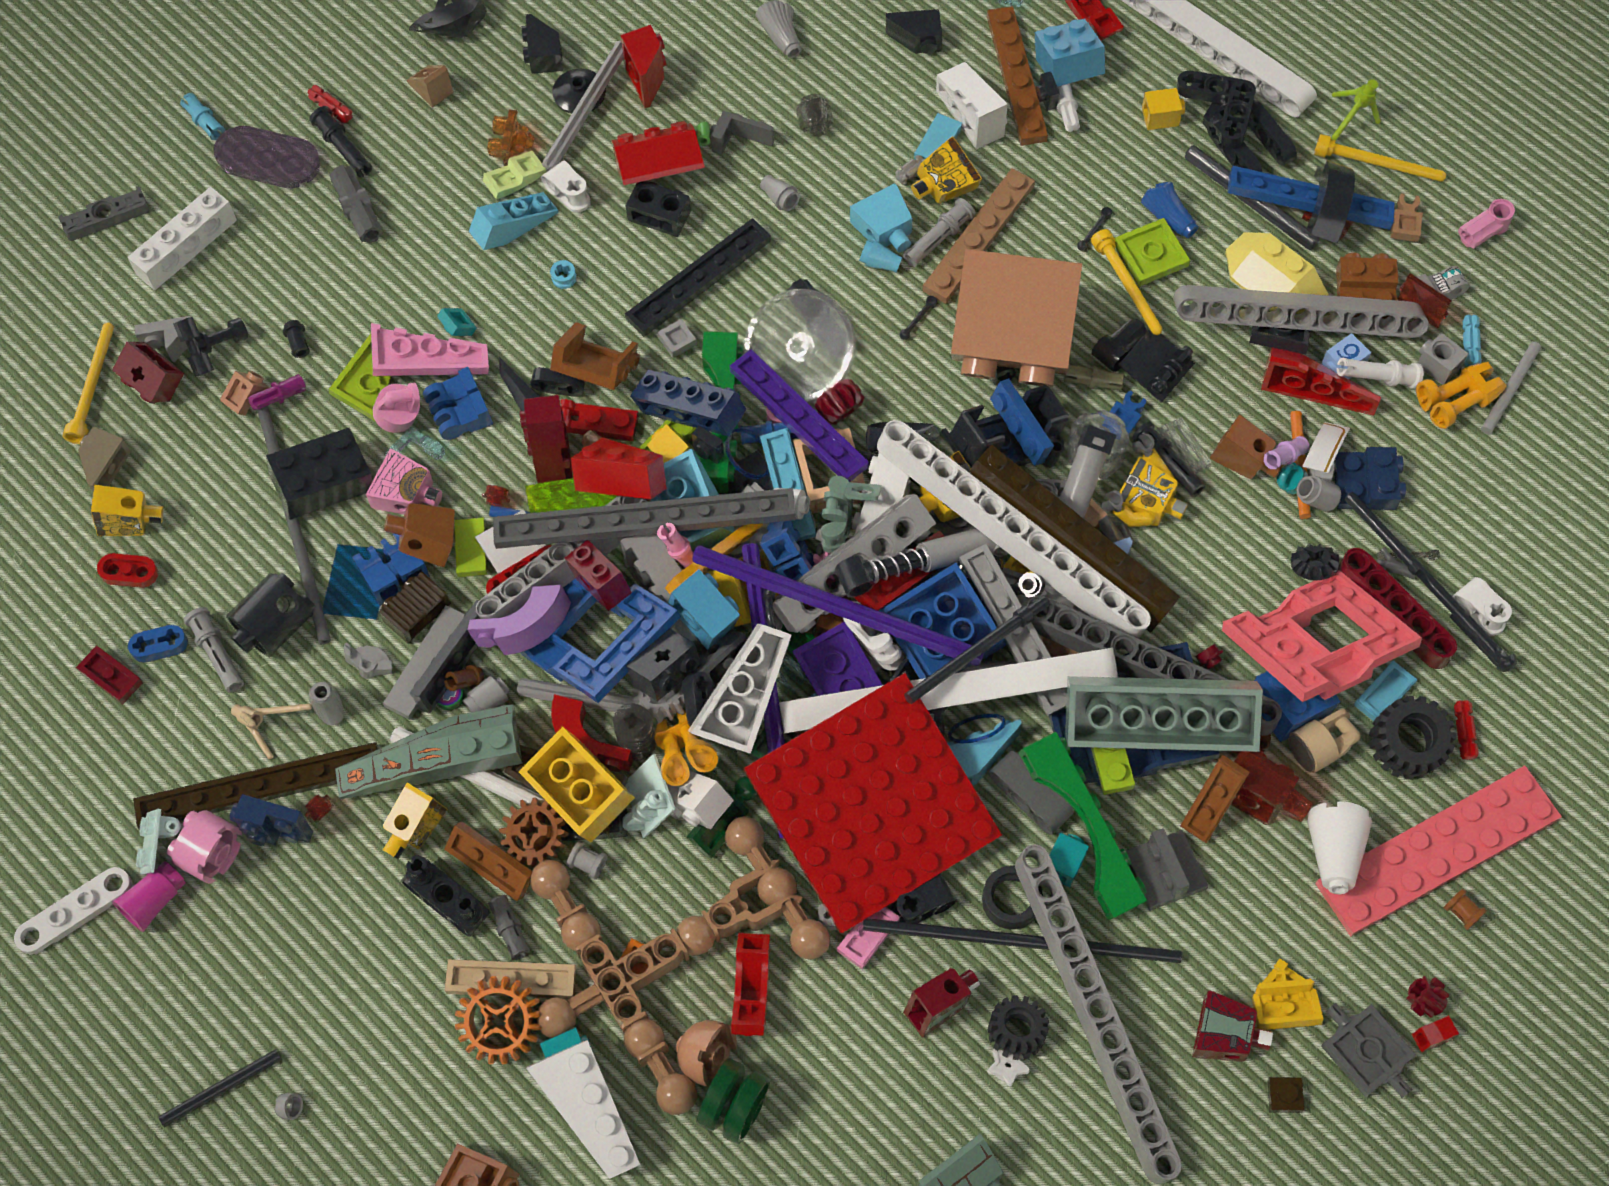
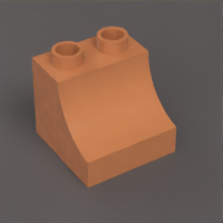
[951,249,1082,387]

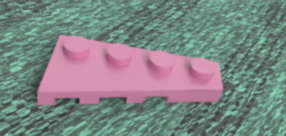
[371,323,489,376]

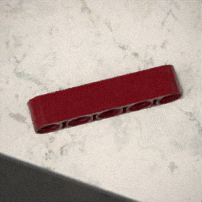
[1338,548,1457,669]

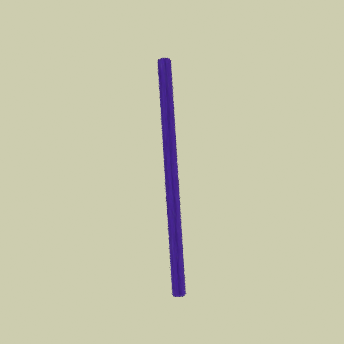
[742,543,784,839]
[692,546,984,666]

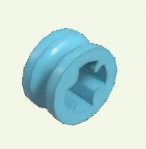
[550,260,576,289]

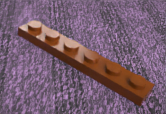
[987,6,1048,146]

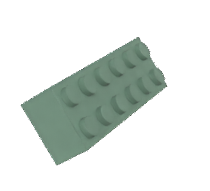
[1065,676,1263,752]

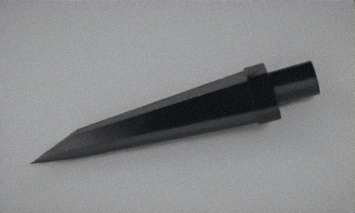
[499,357,540,411]

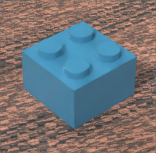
[1034,19,1105,87]
[668,569,740,651]

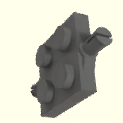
[1321,1003,1416,1098]

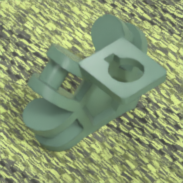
[821,476,881,553]

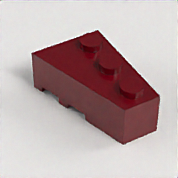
[519,395,574,492]

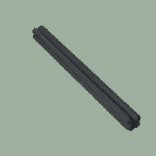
[1185,145,1320,251]

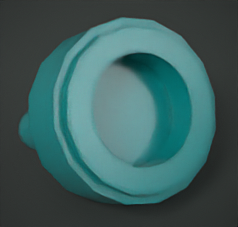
[1277,462,1308,494]

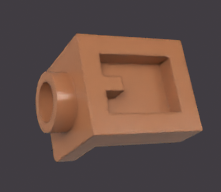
[220,371,270,416]

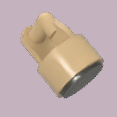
[1288,709,1361,773]

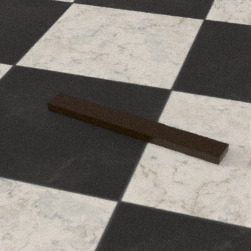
[133,742,379,830]

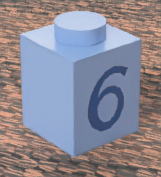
[1322,333,1371,379]

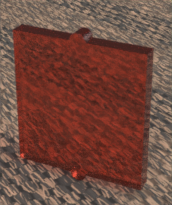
[1397,273,1452,329]

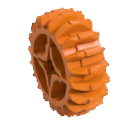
[455,976,541,1064]

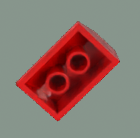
[611,121,705,185]

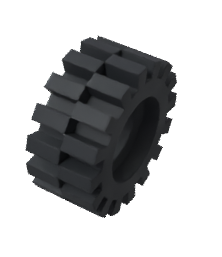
[988,995,1049,1060]

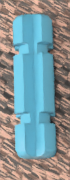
[1462,315,1482,367]

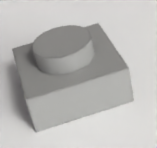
[657,319,697,358]

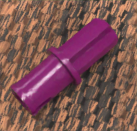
[248,374,306,410]

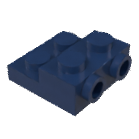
[1334,447,1406,510]
[230,794,314,846]

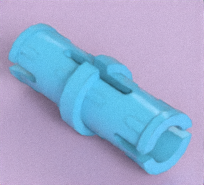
[180,93,225,140]

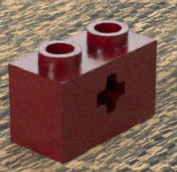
[112,342,184,404]
[564,540,632,611]

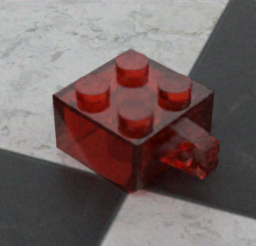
[1231,750,1313,825]

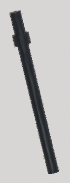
[904,595,1050,704]

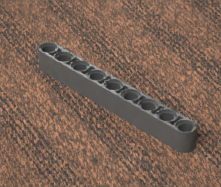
[1027,595,1282,736]

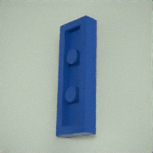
[990,379,1054,466]

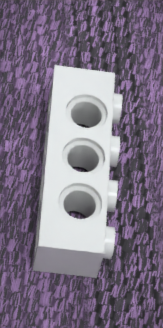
[127,186,237,291]

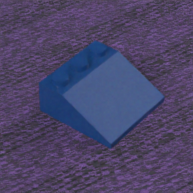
[880,563,1007,679]

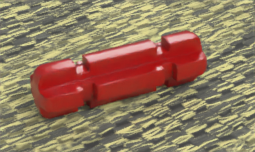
[307,85,353,124]
[1454,700,1479,760]

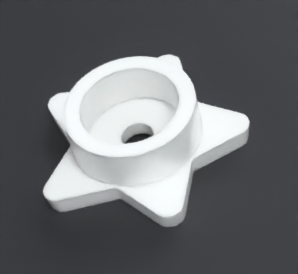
[987,1049,1029,1086]

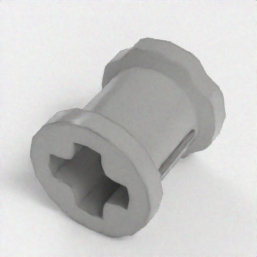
[566,841,607,880]

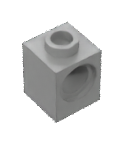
[1418,333,1469,385]

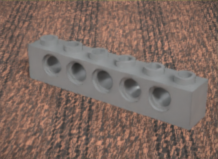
[773,494,936,633]

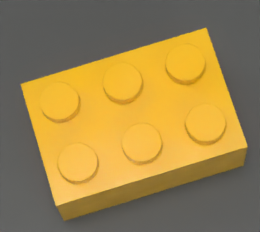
[519,727,635,842]

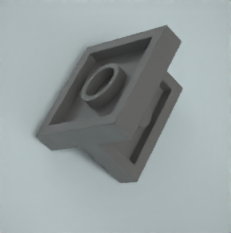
[1126,828,1209,911]

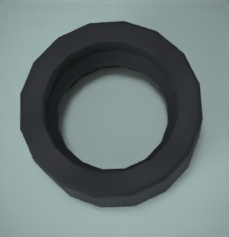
[982,865,1043,930]

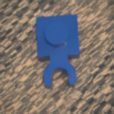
[1101,391,1146,440]

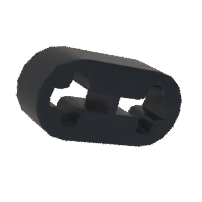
[530,367,586,397]
[683,671,714,727]

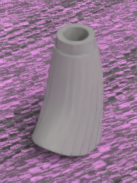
[755,0,802,58]
[309,682,344,726]

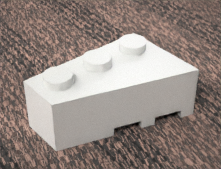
[936,62,1008,150]

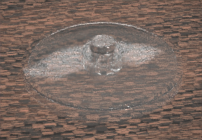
[744,289,856,403]

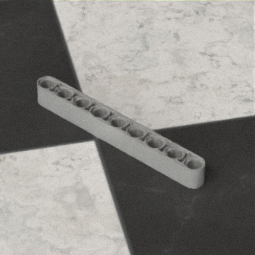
[1173,285,1429,338]

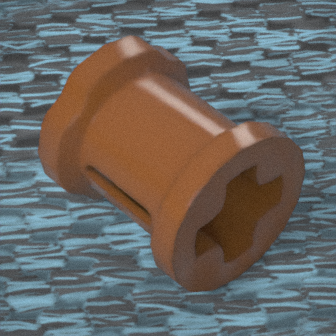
[1443,888,1487,931]

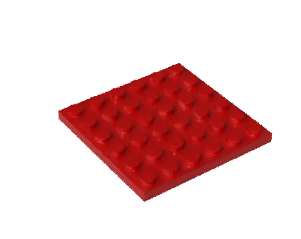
[743,673,1002,934]

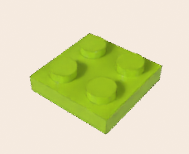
[1115,218,1190,287]

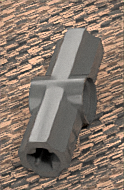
[329,165,383,243]

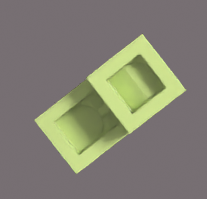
[483,151,546,200]

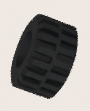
[1369,696,1456,780]

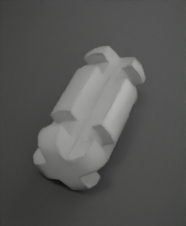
[895,155,925,185]

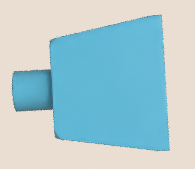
[850,183,912,252]

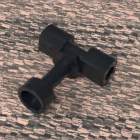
[173,317,248,377]

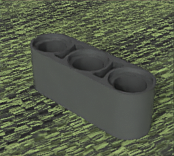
[988,751,1074,835]

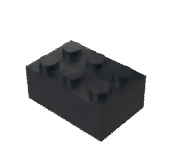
[266,427,372,520]

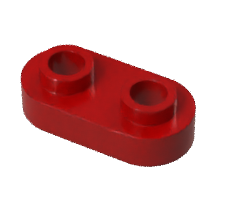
[97,553,158,588]

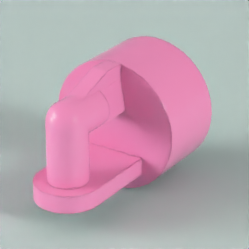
[373,382,420,433]

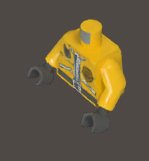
[1102,434,1188,527]

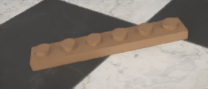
[923,168,1035,304]

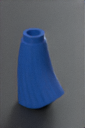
[1141,181,1199,239]

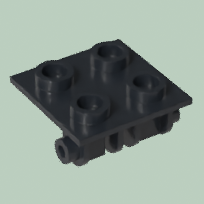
[1118,329,1195,403]

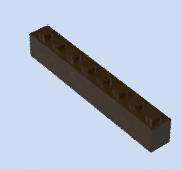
[969,445,1180,633]

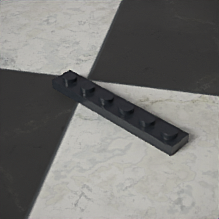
[625,218,771,337]

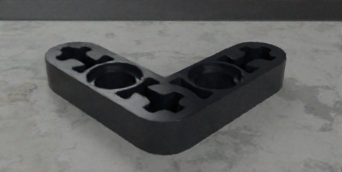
[1177,70,1256,148]

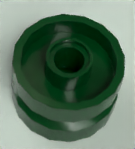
[696,1058,771,1145]

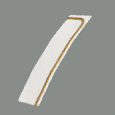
[1302,422,1350,473]

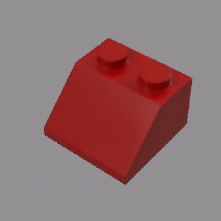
[621,24,667,108]

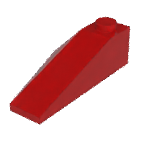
[1261,347,1381,416]

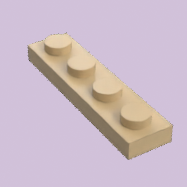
[445,959,577,999]

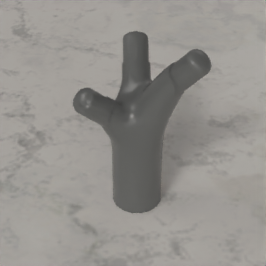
[1377,547,1416,579]

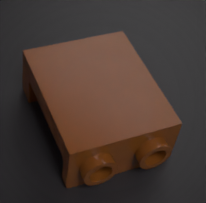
[550,322,640,390]

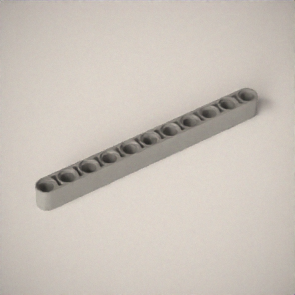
[1015,844,1182,1184]

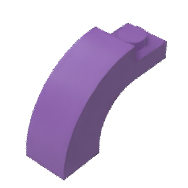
[467,585,571,655]

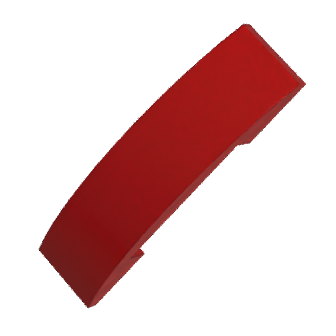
[1065,0,1124,41]

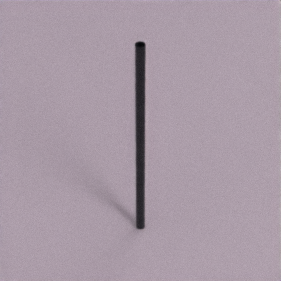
[862,918,1182,963]

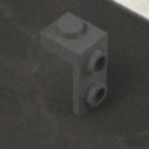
[710,111,774,155]

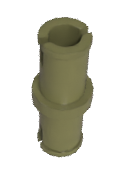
[1064,364,1124,391]

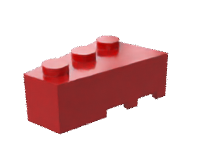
[571,437,667,499]

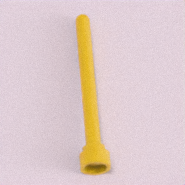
[1314,134,1446,182]
[1091,229,1163,335]
[62,322,114,444]

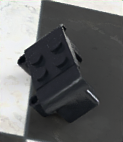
[941,385,1069,468]

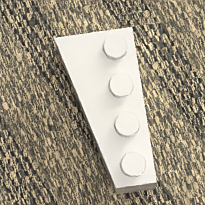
[852,453,911,555]
[688,624,791,753]
[526,1040,640,1179]

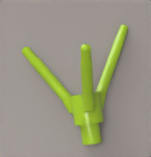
[1331,79,1381,140]

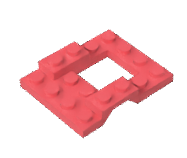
[1222,570,1422,702]

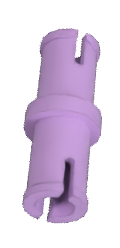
[1264,436,1310,469]

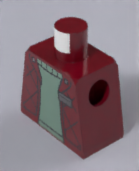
[903,968,980,1038]
[1192,990,1273,1062]

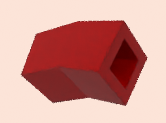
[1411,1015,1459,1053]

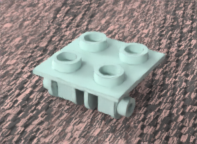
[623,754,676,838]
[136,809,181,875]

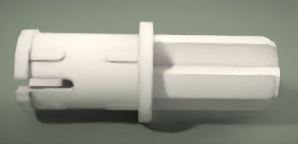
[1057,83,1080,132]

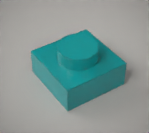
[437,308,477,336]

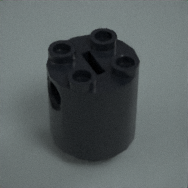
[226,572,316,658]

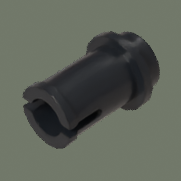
[283,320,310,358]

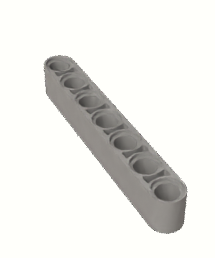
[475,496,648,619]

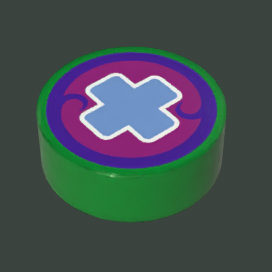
[437,688,465,711]

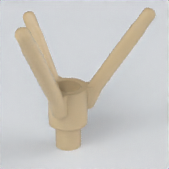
[231,704,312,759]

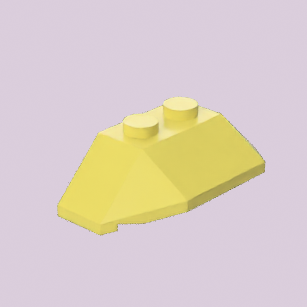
[1225,232,1329,314]

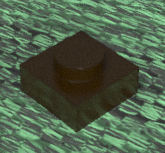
[1267,1077,1304,1113]

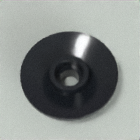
[552,68,606,114]

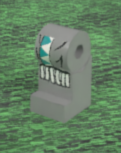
[1409,266,1470,311]

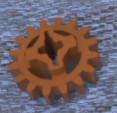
[499,798,568,867]

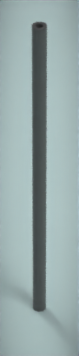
[257,406,331,644]

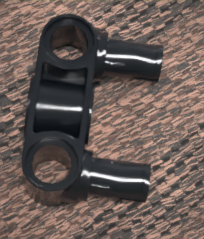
[401,855,491,937]

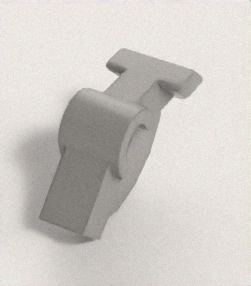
[344,643,392,679]

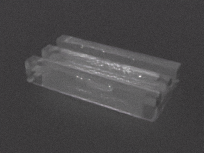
[1156,417,1212,474]

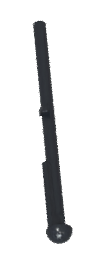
[1344,492,1517,672]

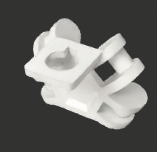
[843,601,904,673]

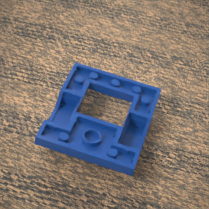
[520,579,681,703]

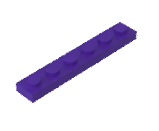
[729,349,869,482]

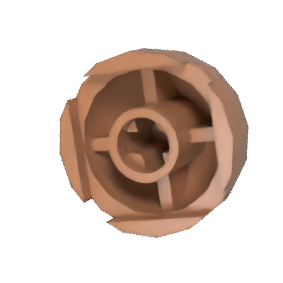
[676,1020,737,1087]

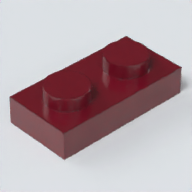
[76,645,143,705]

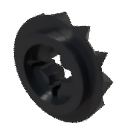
[1291,543,1339,580]

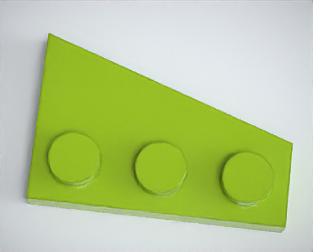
[328,327,391,422]

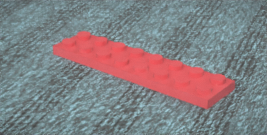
[1315,765,1562,937]

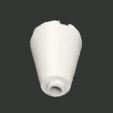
[1307,802,1372,894]

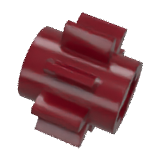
[1406,976,1450,1018]

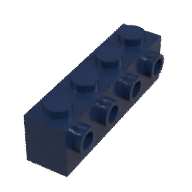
[630,369,747,437]

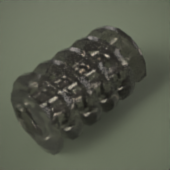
[613,703,656,761]

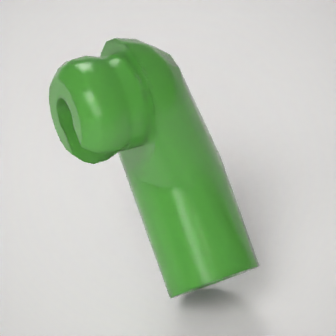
[694,121,710,146]

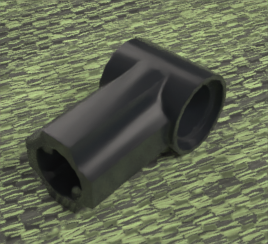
[1091,318,1147,372]

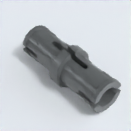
[488,895,530,960]

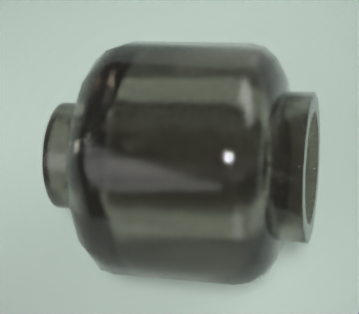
[796,94,834,137]

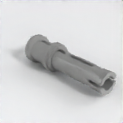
[903,198,975,267]
[183,607,244,693]

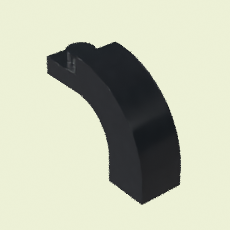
[1307,160,1355,243]

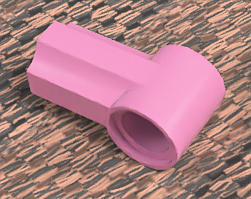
[1458,199,1515,249]

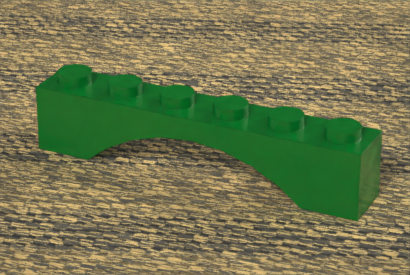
[695,331,744,493]
[1018,732,1147,920]

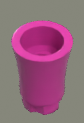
[112,861,186,933]

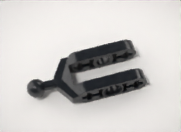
[1201,85,1297,172]

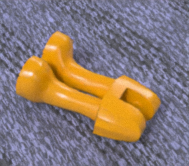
[1416,362,1507,429]
[654,710,718,786]

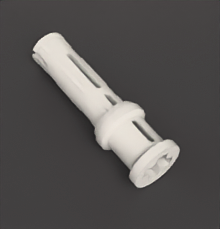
[1336,358,1424,389]

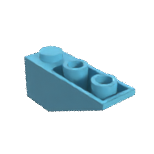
[469,192,559,250]
[947,719,1022,785]

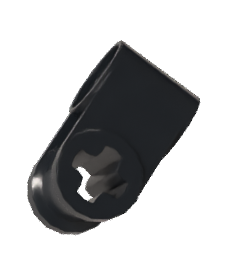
[895,873,957,923]

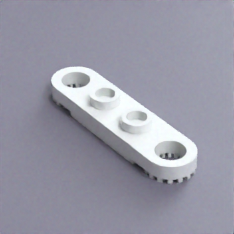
[14,867,132,955]

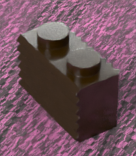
[379,572,451,644]

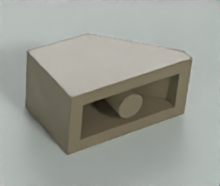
[78,426,131,491]

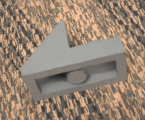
[134,315,191,362]

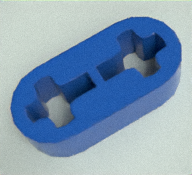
[128,625,188,663]

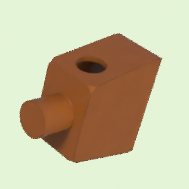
[1210,415,1283,479]
[383,503,455,567]

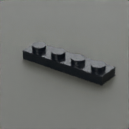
[410,600,480,713]

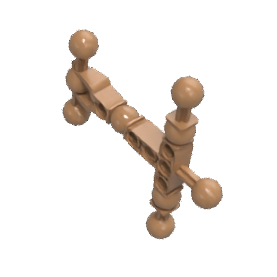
[530,816,830,1115]

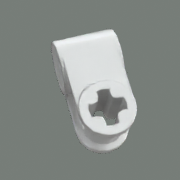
[541,160,590,212]
[1452,577,1512,636]

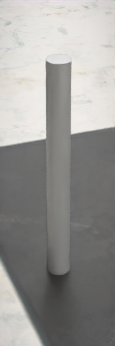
[1481,342,1541,435]

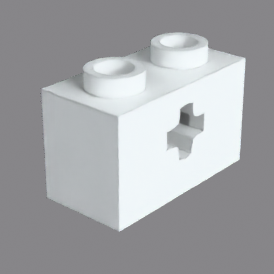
[667,770,734,829]

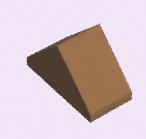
[406,65,453,108]

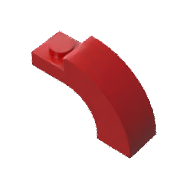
[551,694,633,772]
[731,933,770,1036]

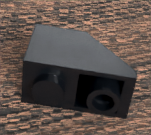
[521,14,563,74]

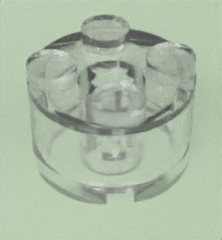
[1067,410,1129,480]

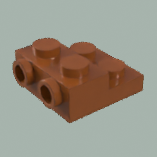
[1336,253,1398,319]
[435,1143,520,1186]

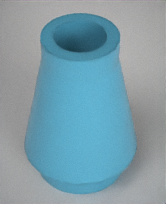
[859,240,902,273]

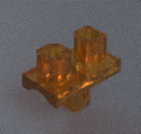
[487,109,535,166]

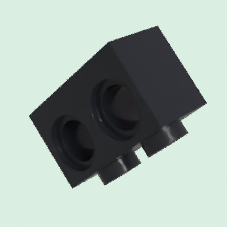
[625,181,691,237]

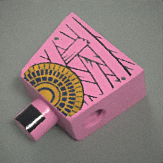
[366,449,442,514]

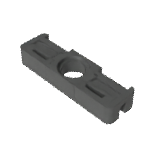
[59,186,149,241]

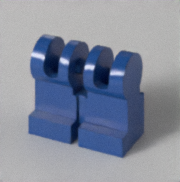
[423,367,493,440]
[760,520,815,581]
[352,533,430,606]

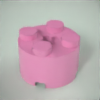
[167,810,242,884]

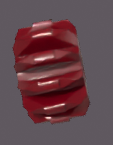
[814,379,865,425]

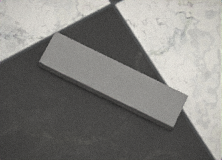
[383,605,465,720]

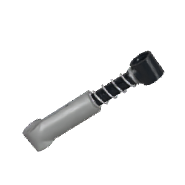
[835,528,1011,598]

